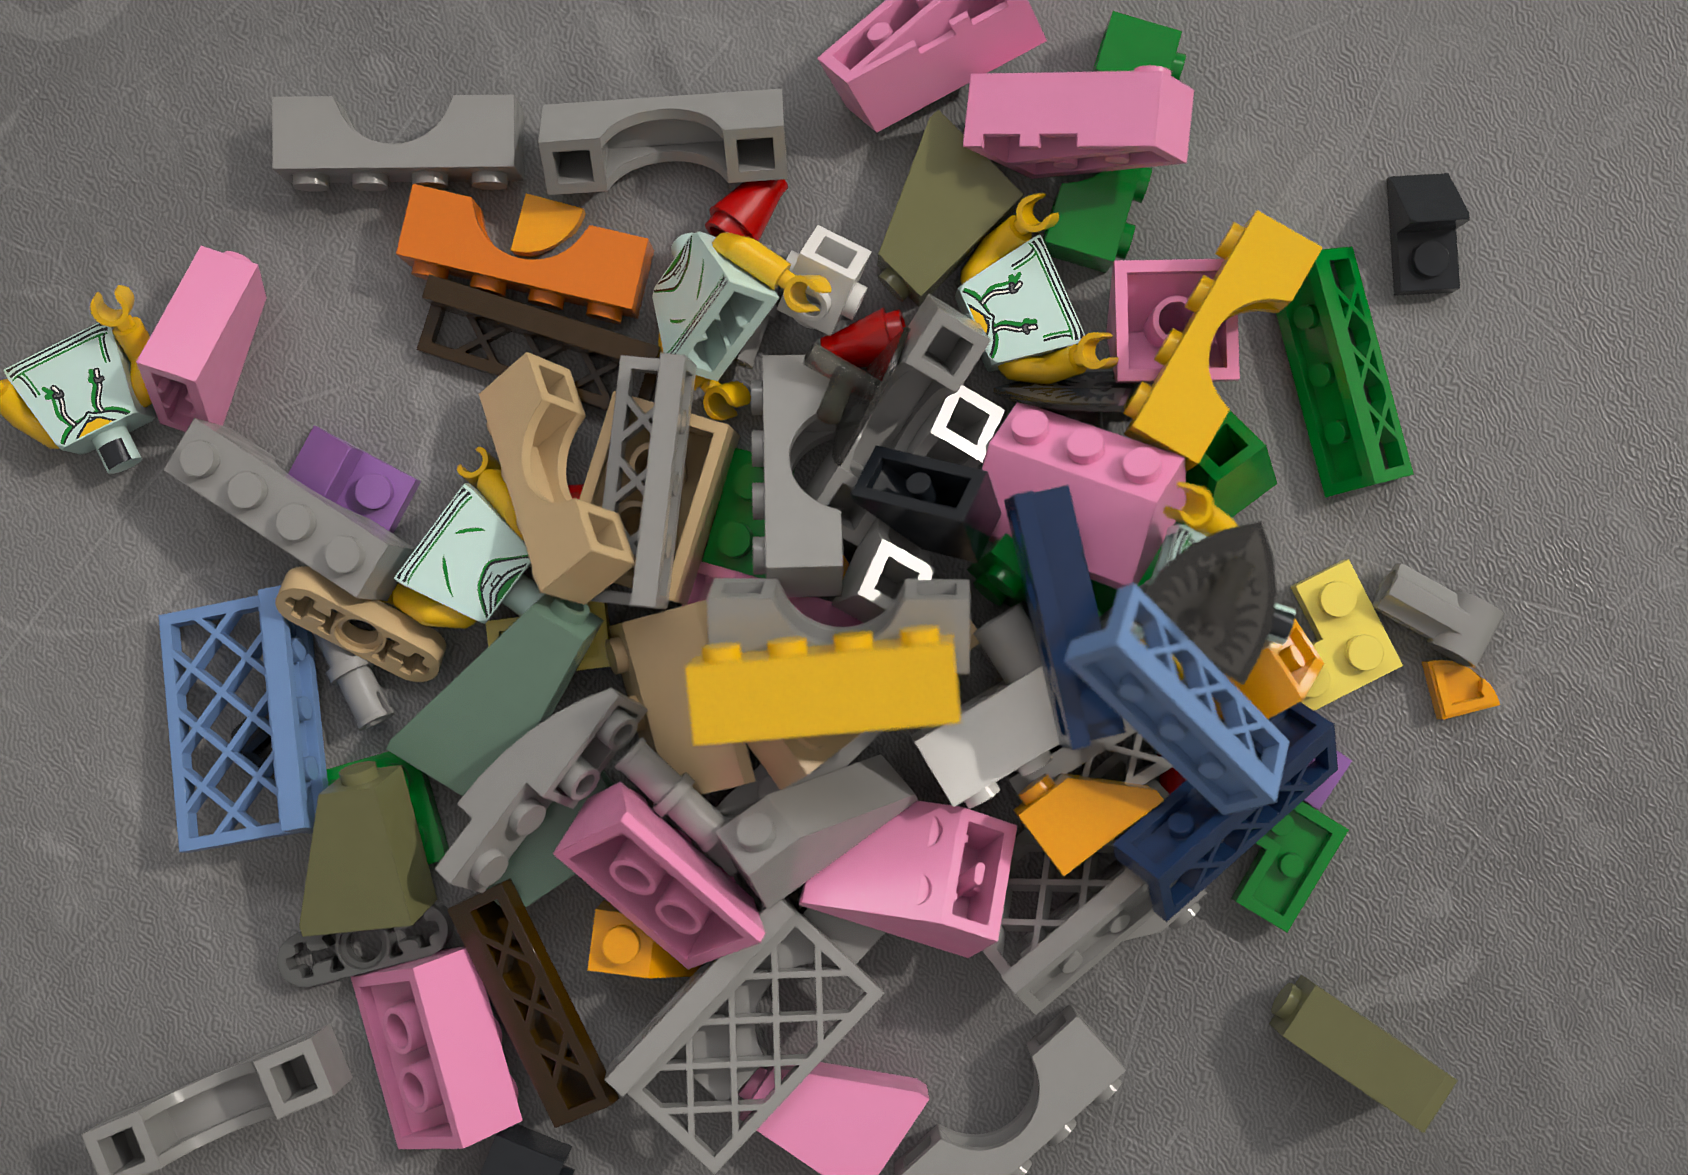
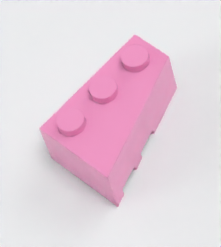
[817,0,1047,133]
[963,66,1194,179]

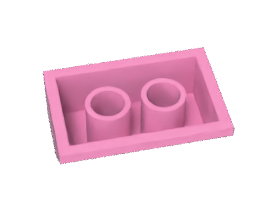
[982,401,1186,589]
[553,781,765,969]
[351,946,523,1149]

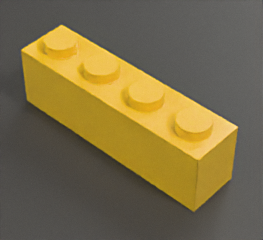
[685,625,961,746]

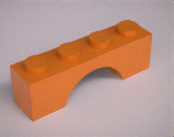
[396,184,654,324]

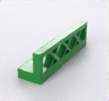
[1276,246,1414,498]

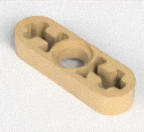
[275,566,446,682]

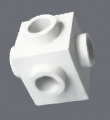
[777,225,872,336]

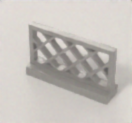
[982,745,1181,1015]
[605,896,884,1175]

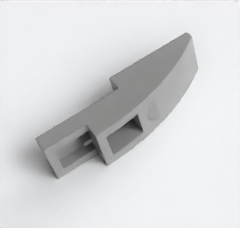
[435,688,648,893]

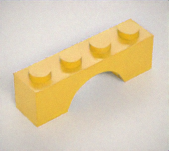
[1123,210,1323,471]

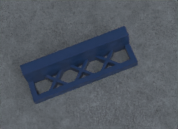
[1004,485,1126,750]
[1113,702,1338,922]

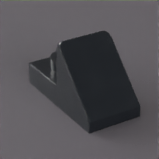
[1386,173,1470,296]

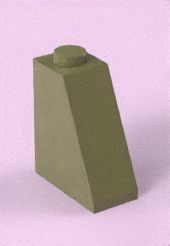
[877,109,1024,307]
[299,761,437,937]
[1269,974,1458,1133]

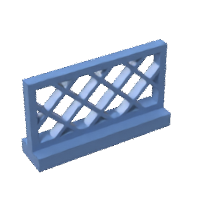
[159,585,328,853]

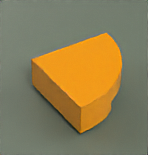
[511,193,586,256]
[1422,660,1500,720]

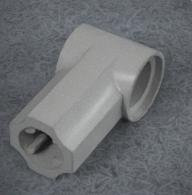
[1372,563,1504,668]
[973,603,1042,685]

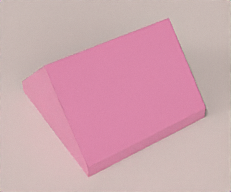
[1106,259,1240,383]

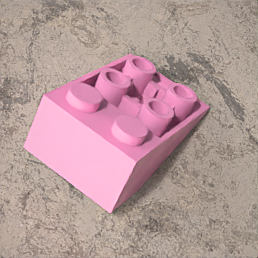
[799,801,1017,958]

